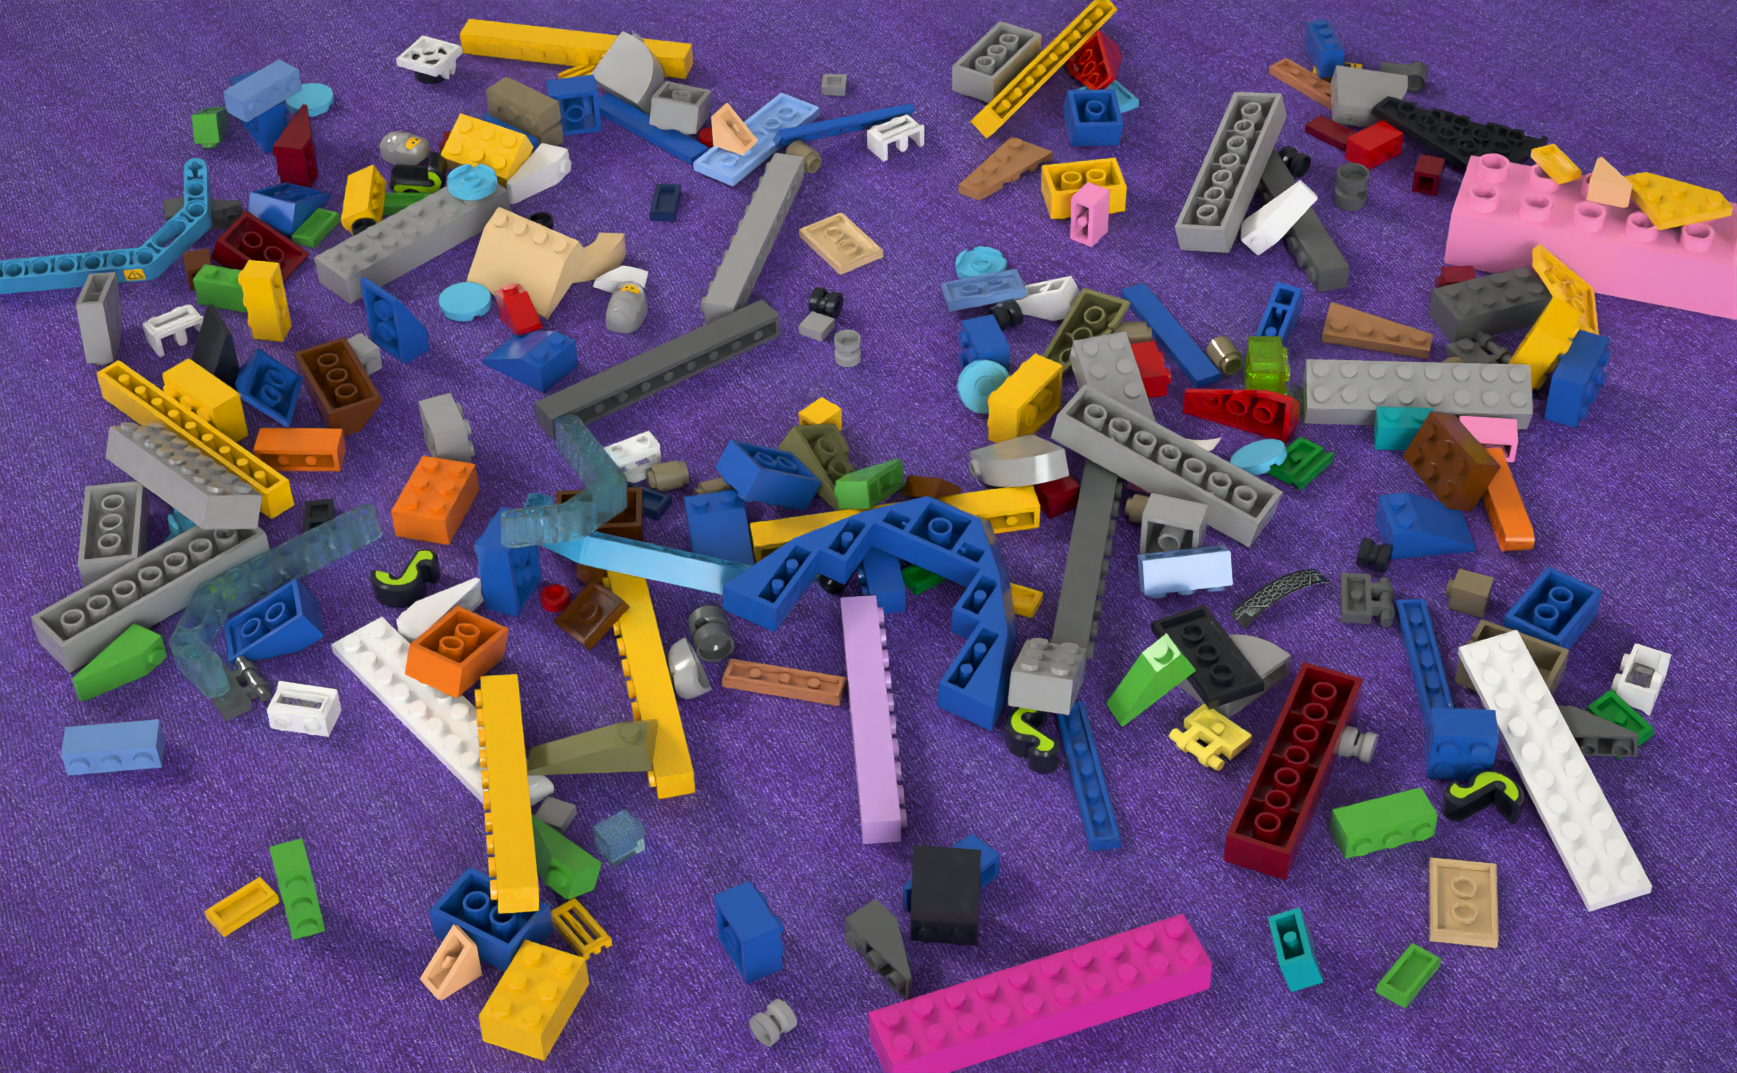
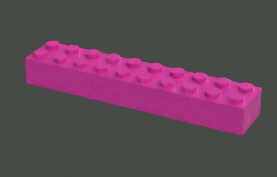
[868,914,1212,1073]

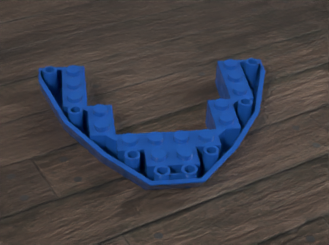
[722,496,1018,731]

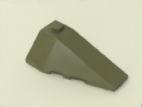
[1042,287,1131,377]
[778,424,855,511]
[527,719,658,776]

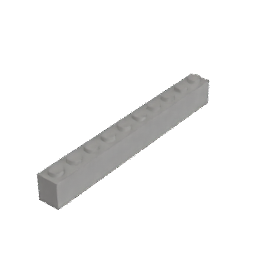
[701,153,804,324]

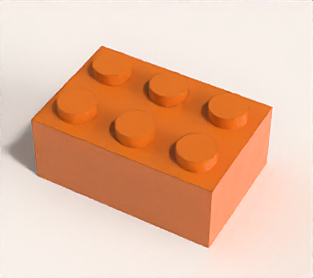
[391,456,479,545]
[405,605,509,698]

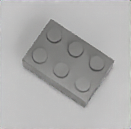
[1008,638,1087,715]

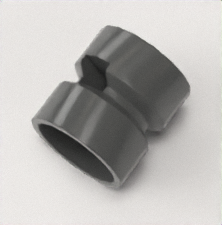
[1334,163,1370,211]
[688,605,734,662]

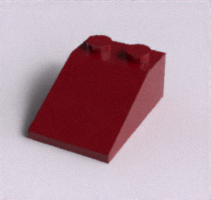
[211,210,309,283]

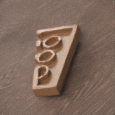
[958,136,1053,201]
[1321,302,1433,359]

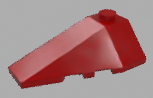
[1066,29,1122,90]
[1183,389,1301,443]

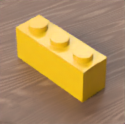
[341,164,387,236]
[238,260,292,342]

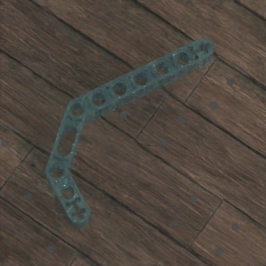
[500,415,627,548]
[169,504,383,698]

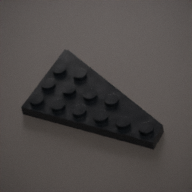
[1372,96,1548,172]

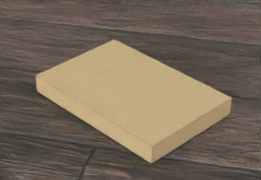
[799,212,883,275]
[1429,857,1499,948]

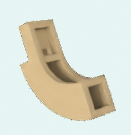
[573,232,626,283]

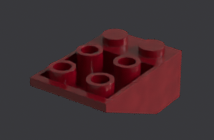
[273,104,319,188]

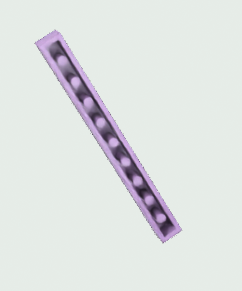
[840,595,907,844]

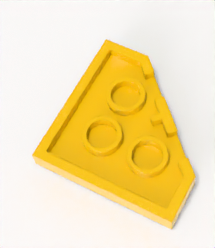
[1624,172,1733,230]
[1532,244,1599,335]

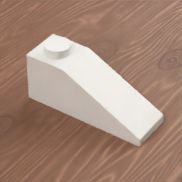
[506,143,571,204]
[1241,180,1318,255]
[996,276,1080,321]
[396,578,484,643]

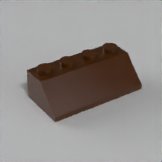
[294,337,382,437]

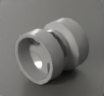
[834,329,861,367]
[1338,725,1378,764]
[749,999,797,1047]

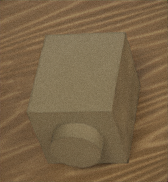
[1445,569,1494,618]

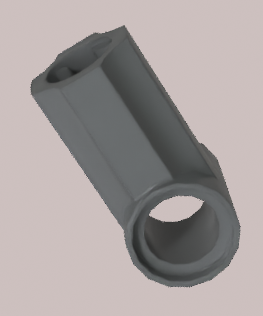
[1380,61,1429,93]

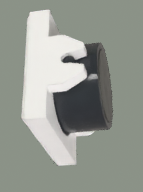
[396,35,463,84]

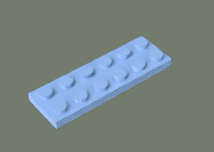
[693,93,820,186]

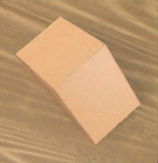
[711,103,758,155]
[1586,157,1632,208]
[420,925,482,1000]

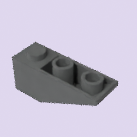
[163,196,244,237]
[1557,705,1638,758]
[844,899,912,1000]

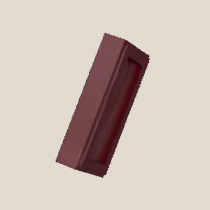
[1305,115,1357,151]

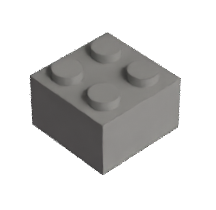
[649,81,712,135]
[418,393,475,463]
[1140,493,1208,554]

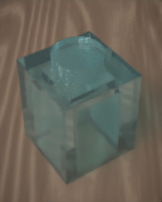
[593,809,646,867]

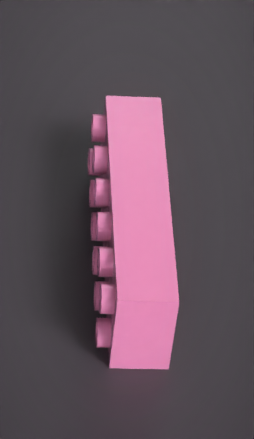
[1444,154,1737,320]

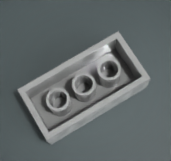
[952,21,1041,103]
[1069,331,1156,422]
[78,481,150,587]

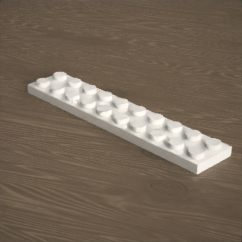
[331,617,554,811]
[1458,630,1652,912]

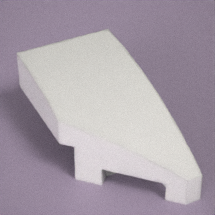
[593,266,648,293]

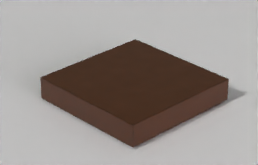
[554,578,630,651]

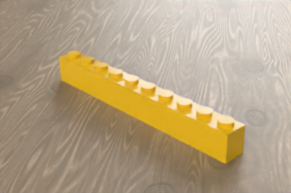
[970,0,1118,139]
[460,19,693,79]
[96,360,294,519]
[750,485,1040,563]
[602,570,695,799]
[475,674,539,914]

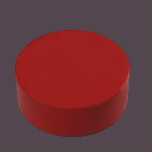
[699,127,713,149]
[540,584,570,612]

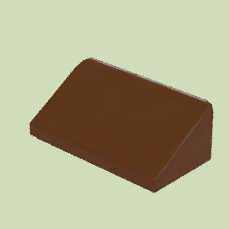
[902,475,962,499]

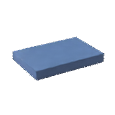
[941,269,1027,312]

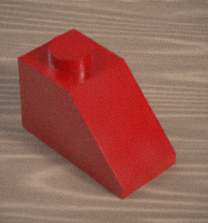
[494,283,542,336]

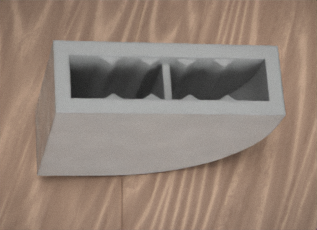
[590,31,664,115]
[1330,65,1408,127]
[76,272,121,366]
[969,433,1069,487]
[1178,634,1291,719]

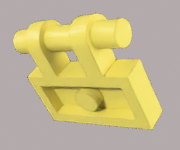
[1169,703,1252,771]

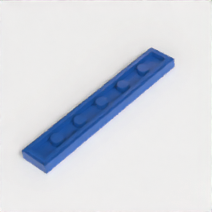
[598,93,709,165]
[773,103,915,148]
[1121,283,1221,388]
[1395,599,1455,732]
[1054,701,1122,851]

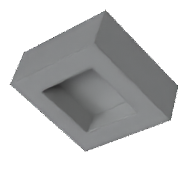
[821,74,847,96]
[799,311,835,342]
[535,796,577,835]

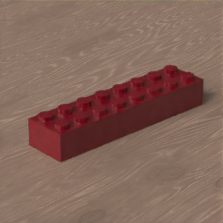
[1224,662,1363,880]

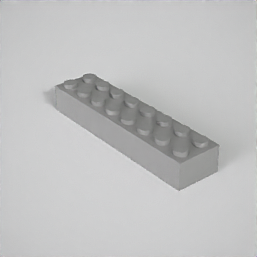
[1175,92,1287,253]
[314,184,511,304]
[1303,359,1533,429]
[1051,384,1283,547]
[106,422,262,529]
[31,525,272,673]

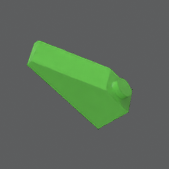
[192,107,229,148]
[834,458,905,509]
[72,623,167,702]
[1106,634,1196,727]
[532,815,602,900]

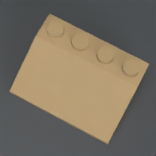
[466,207,589,320]

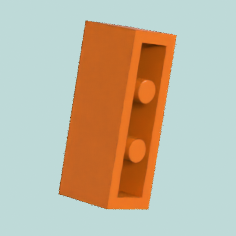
[253,428,346,471]

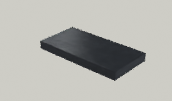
[1151,604,1265,710]

